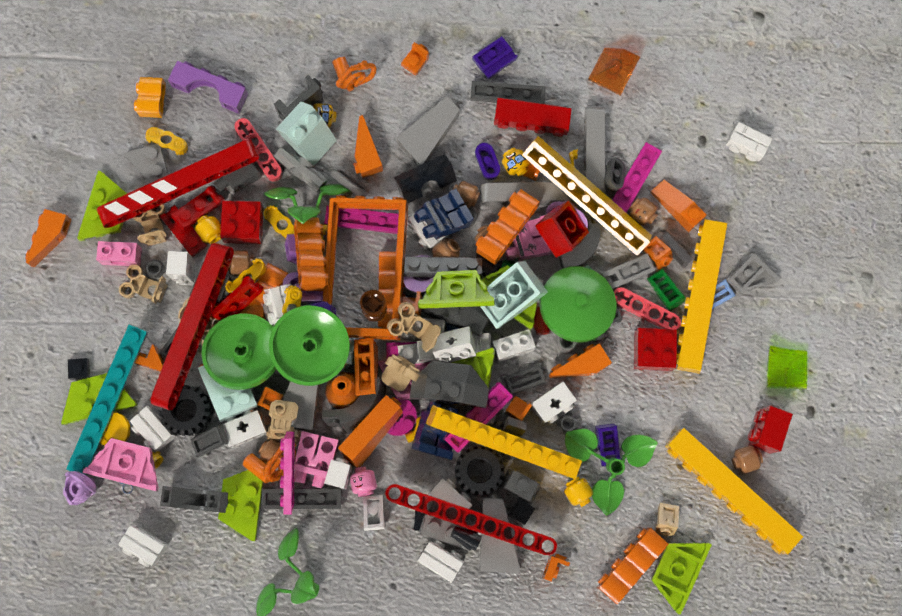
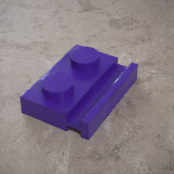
[472,36,518,79]

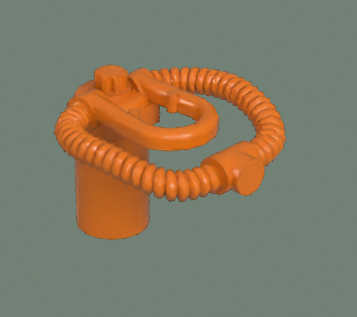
[332,57,377,91]
[243,444,297,483]

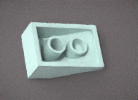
[276,102,337,166]
[480,261,548,329]
[198,365,257,422]

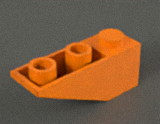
[25,209,72,268]
[549,343,612,378]

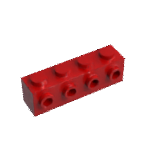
[494,98,572,137]

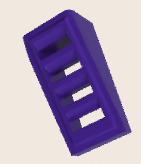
[595,424,621,467]

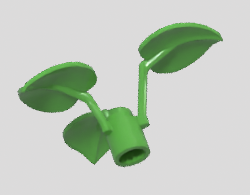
[264,184,351,224]
[565,429,658,516]
[256,528,319,616]

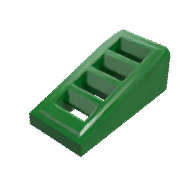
[647,268,685,312]

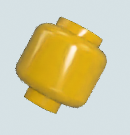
[195,215,221,244]
[564,476,593,507]

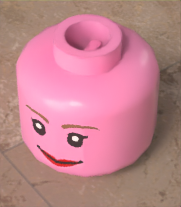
[349,467,377,497]

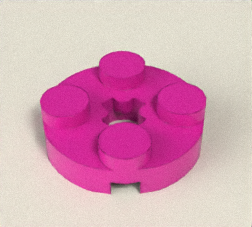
[387,397,417,436]

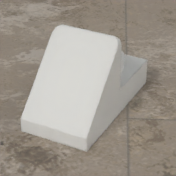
[398,341,437,364]
[363,495,385,531]

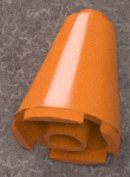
[325,372,359,409]

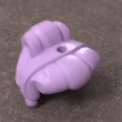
[63,471,97,505]

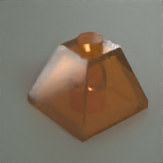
[588,48,640,96]

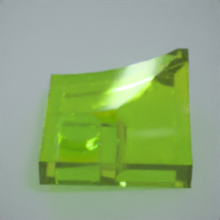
[766,346,807,390]

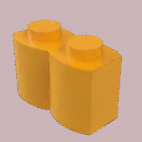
[134,77,166,118]

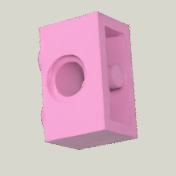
[96,241,142,267]

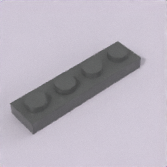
[470,81,546,104]
[404,256,482,278]
[261,489,342,509]

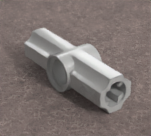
[274,145,328,193]

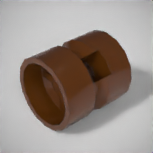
[360,290,387,322]

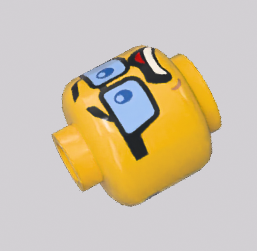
[313,103,337,128]
[502,147,530,177]

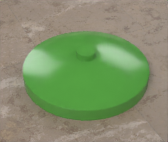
[539,266,616,342]
[269,306,350,386]
[202,313,276,390]

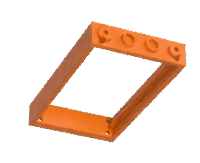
[322,195,408,340]

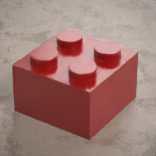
[220,201,264,244]
[535,201,589,257]
[634,328,677,371]
[748,406,793,454]

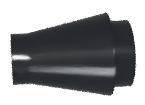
[450,526,482,551]

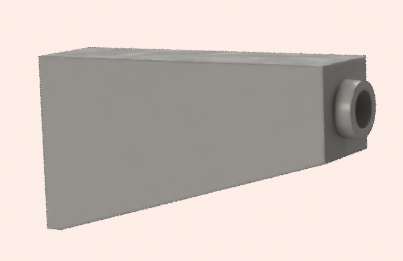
[396,96,460,166]
[283,382,320,430]
[479,495,520,573]

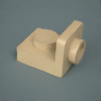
[655,503,679,536]

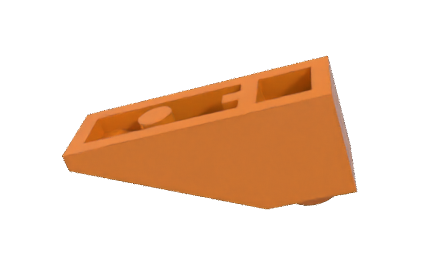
[353,115,383,179]
[650,180,707,233]
[354,338,379,396]

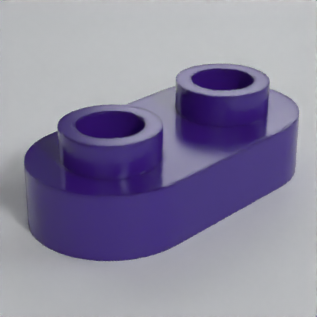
[475,143,500,180]

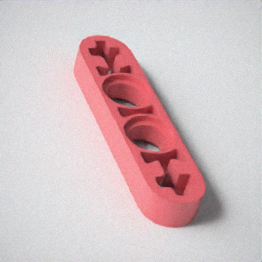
[234,118,283,182]
[613,287,681,330]

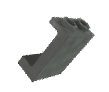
[274,75,324,121]

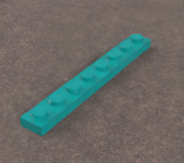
[66,324,148,475]

